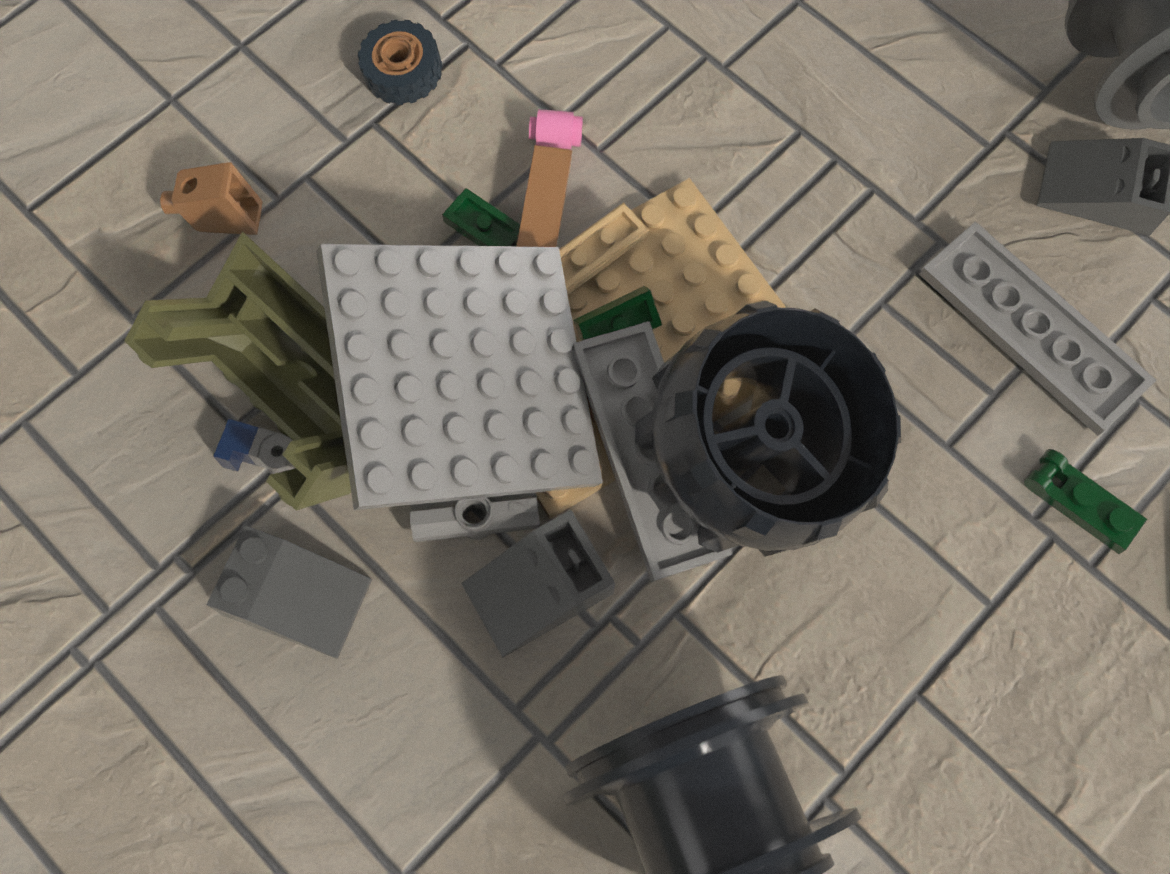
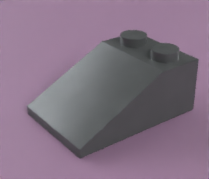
[206,525,372,659]

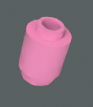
[529,109,583,150]

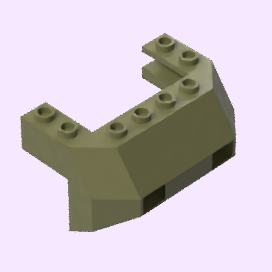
[124,232,351,511]

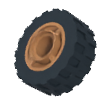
[358,19,443,105]

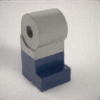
[213,419,295,474]

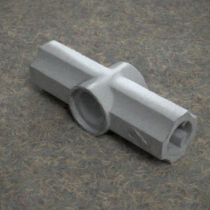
[410,492,540,542]

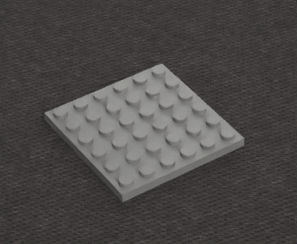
[316,244,603,510]

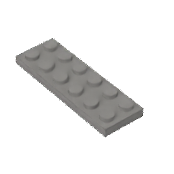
[919,221,1157,436]
[572,322,733,582]

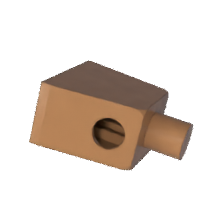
[160,162,263,235]

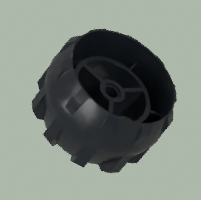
[635,301,901,557]

